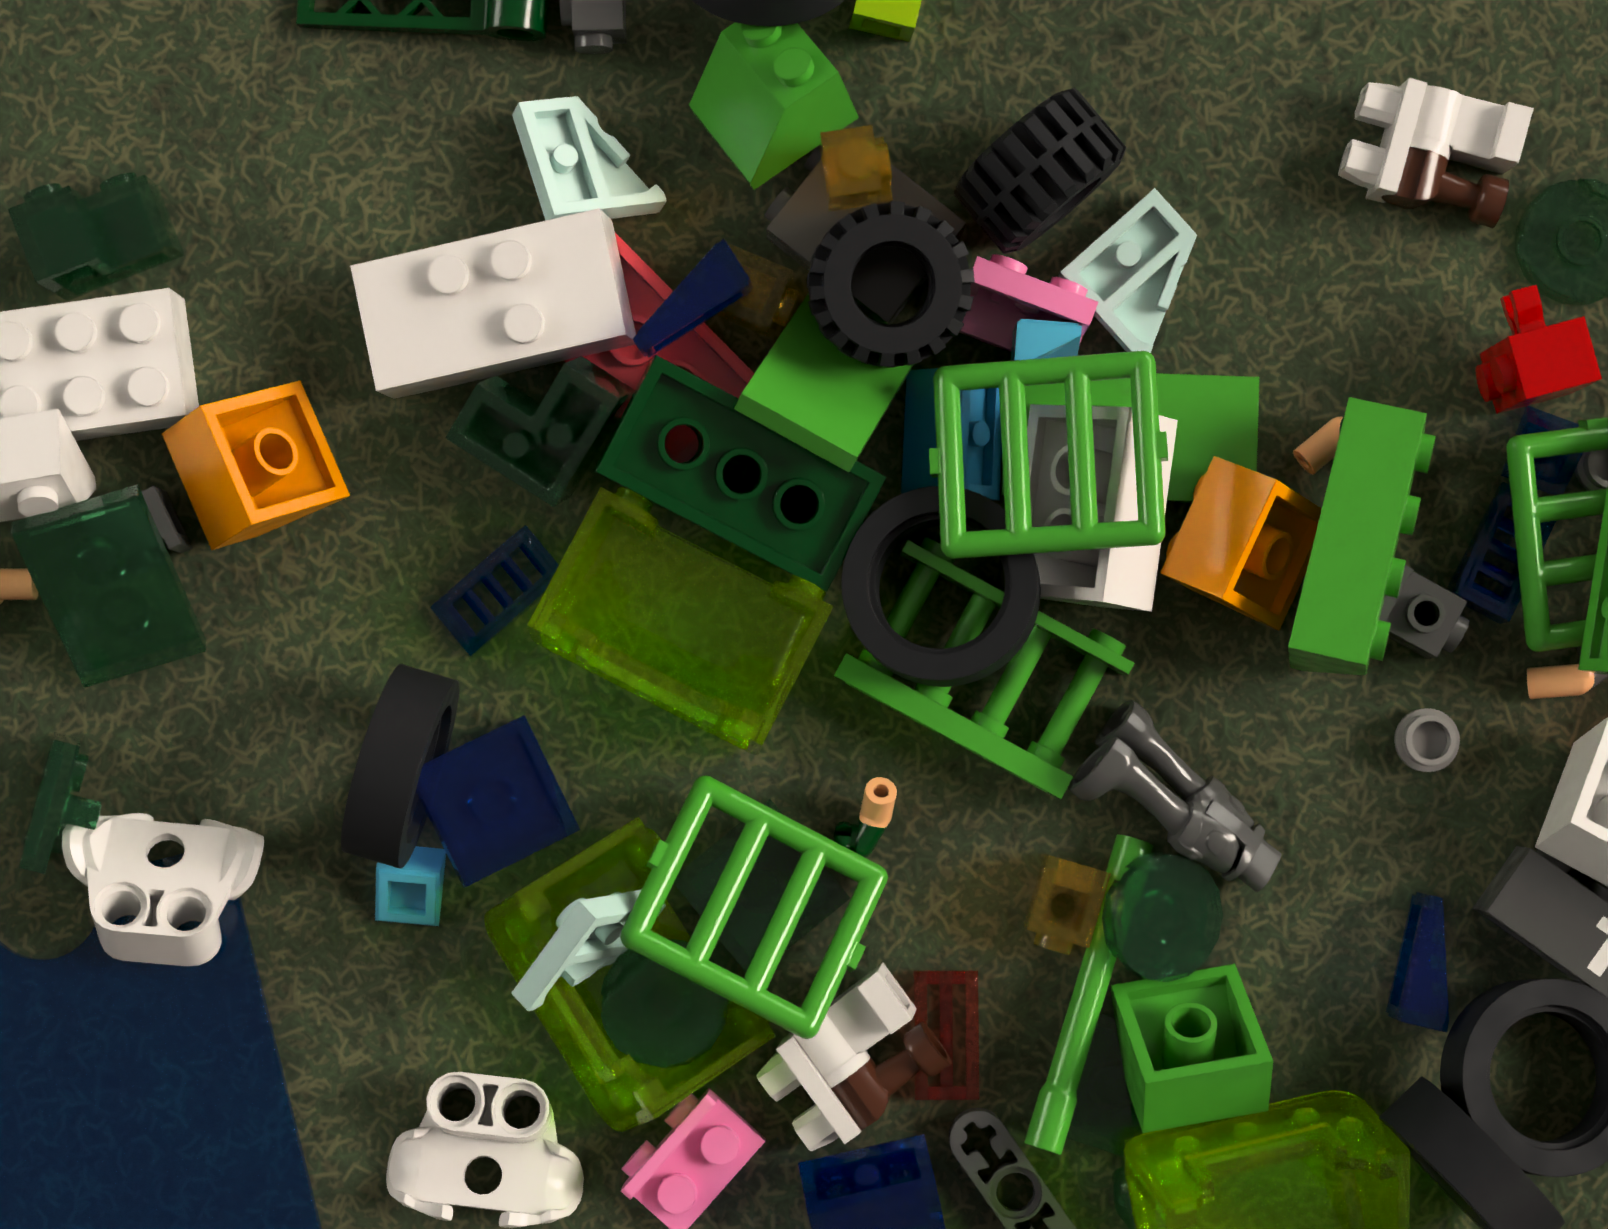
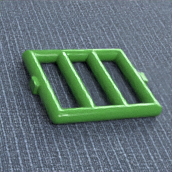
[929,351,1168,559]
[1506,417,1608,652]
[620,776,888,1039]

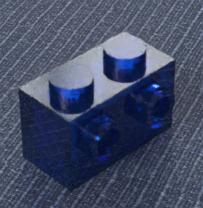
[798,1134,946,1229]

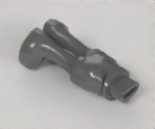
[1068,700,1282,892]

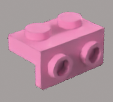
[959,254,1098,352]

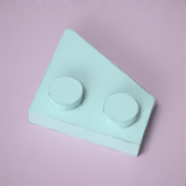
[512,96,667,221]
[1058,188,1197,353]
[511,889,666,1011]

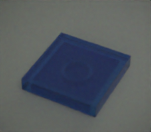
[416,715,580,887]

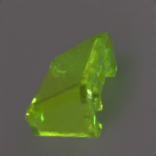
[527,487,834,755]
[484,816,775,1132]
[1124,1090,1410,1229]

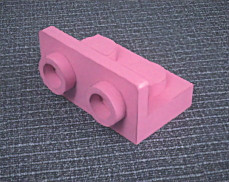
[621,1088,766,1229]

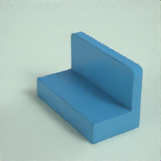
[901,368,1002,500]

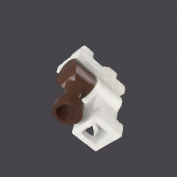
[1338,78,1534,228]
[756,962,952,1151]

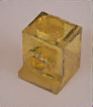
[820,125,893,212]
[1023,853,1111,955]

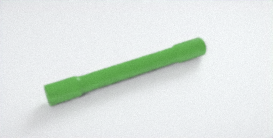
[1024,834,1153,1155]

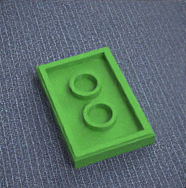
[734,293,914,472]

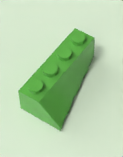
[1288,397,1436,676]

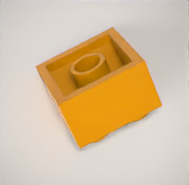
[162,380,350,550]
[1160,456,1321,630]

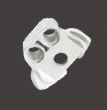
[62,813,264,966]
[386,1072,584,1228]

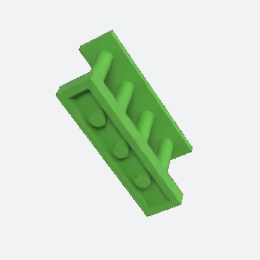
[834,537,1135,799]

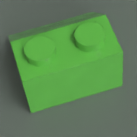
[689,22,859,190]
[1111,964,1273,1133]

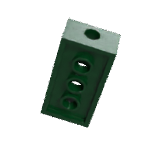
[593,355,887,592]

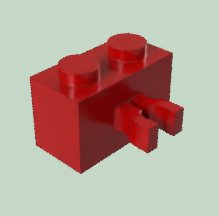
[1476,284,1602,414]

